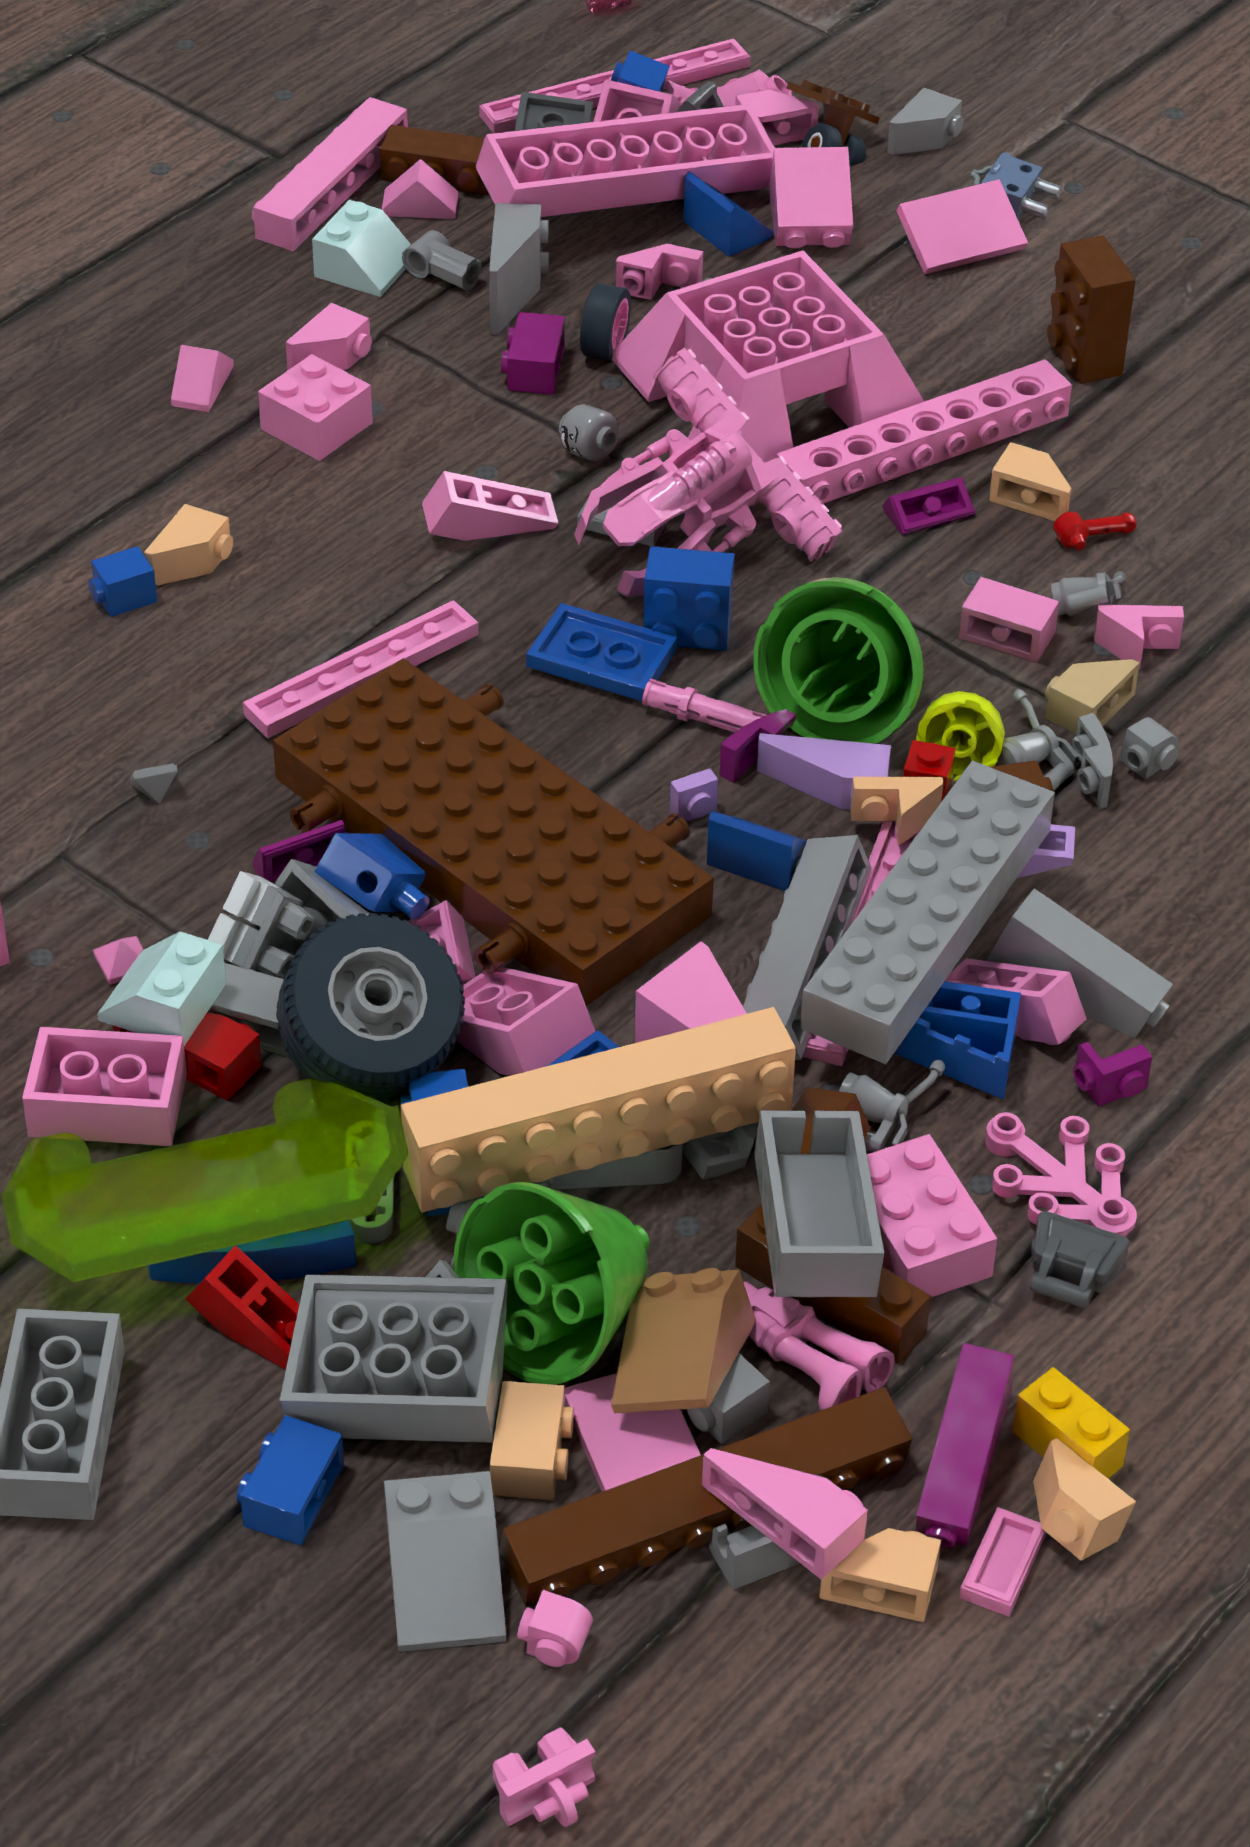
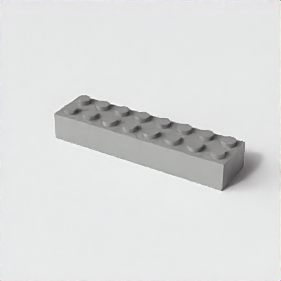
[801,760,1055,1064]

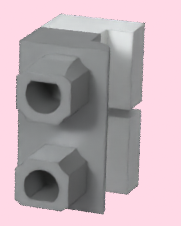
[208,871,316,978]

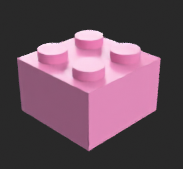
[258,354,373,461]

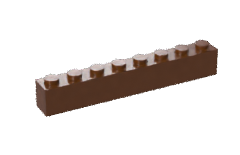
[500,1387,913,1607]

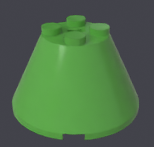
[454,1182,650,1385]

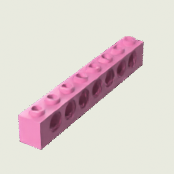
[776,359,1072,504]

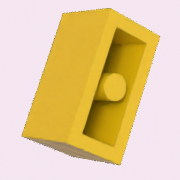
[1012,1367,1130,1479]

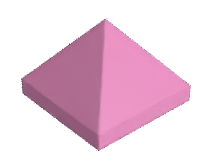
[93,936,144,985]

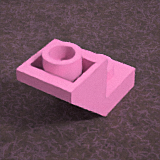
[616,244,703,300]

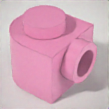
[517,1590,593,1667]

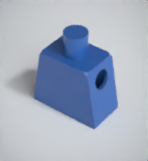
[314,833,430,920]

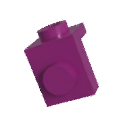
[1073,1042,1152,1107]

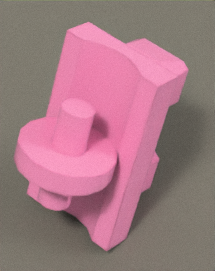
[493,1727,596,1827]

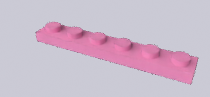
[243,600,479,738]

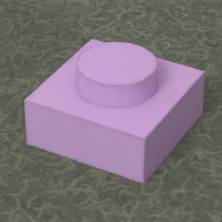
[670,768,718,822]

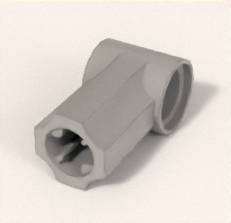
[402,230,482,291]

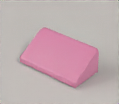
[408,900,476,985]

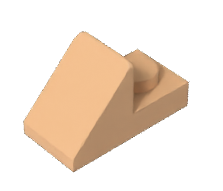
[851,776,943,845]

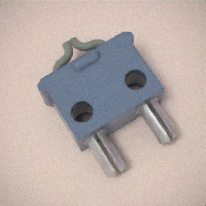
[970,152,1061,219]

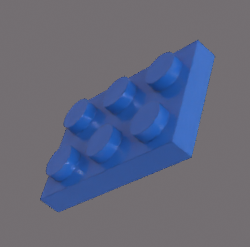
[526,603,677,701]

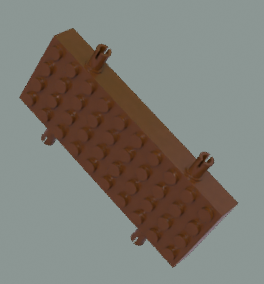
[273,658,714,1006]

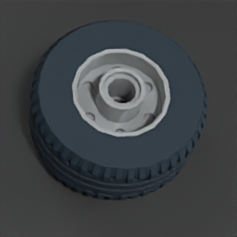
[276,913,465,1103]

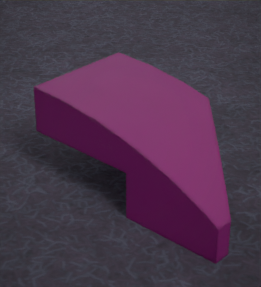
[719,709,796,783]

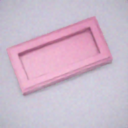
[959,1507,1046,1617]

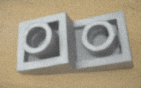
[1072,713,1113,809]

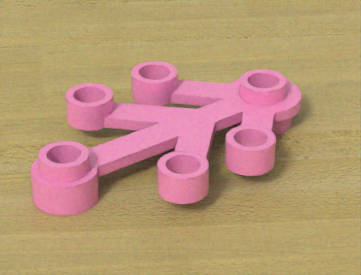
[985,1112,1137,1237]

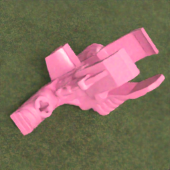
[574,347,842,597]

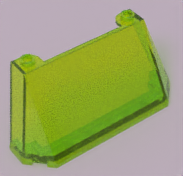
[1,1078,409,1282]

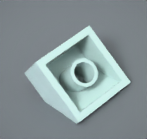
[312,200,411,297]
[97,932,226,1046]

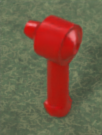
[1053,512,1137,550]

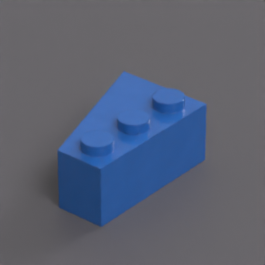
[894,981,1021,1100]

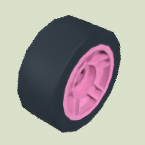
[580,283,631,361]

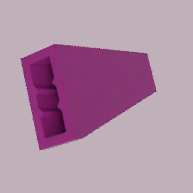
[916,1343,1014,1548]

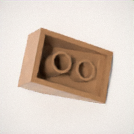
[611,1268,756,1414]

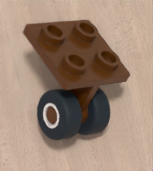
[786,79,880,166]

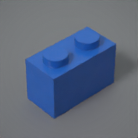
[237,1415,344,1546]

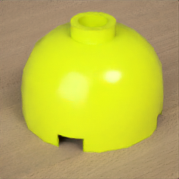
[916,691,1005,781]

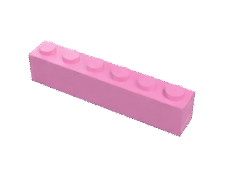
[252,97,408,251]

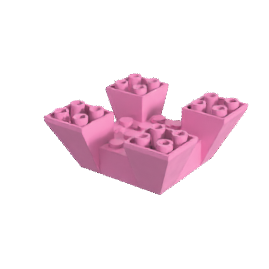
[612,250,925,462]

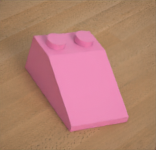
[456,967,595,1076]

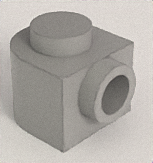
[1120,717,1179,779]

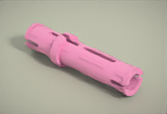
[642,679,766,733]

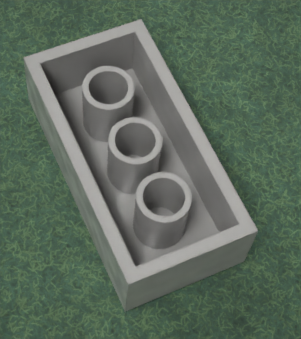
[0,1309,125,1520]

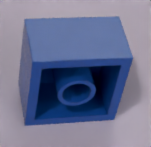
[643,546,735,651]

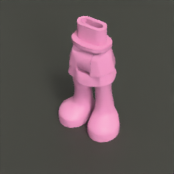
[744,1282,895,1410]

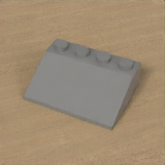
[279,1275,508,1443]

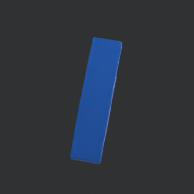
[144,1216,356,1284]

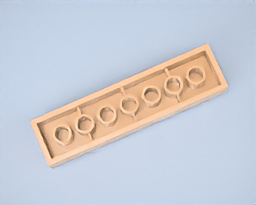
[401,1007,796,1213]

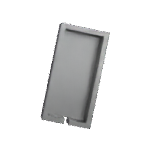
[754,1110,884,1297]

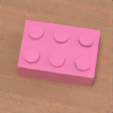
[22,1027,187,1146]
[867,1134,997,1298]

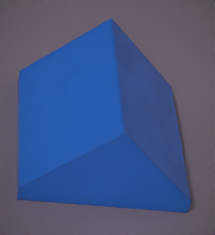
[683,171,774,257]
[707,811,807,891]

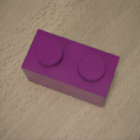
[501,312,565,395]

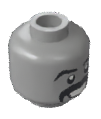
[559,404,618,461]

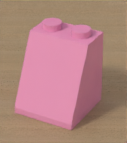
[769,147,853,248]
[635,942,747,1043]

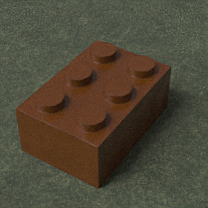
[1047,235,1136,384]

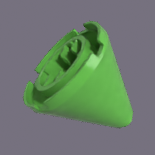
[753,577,923,744]

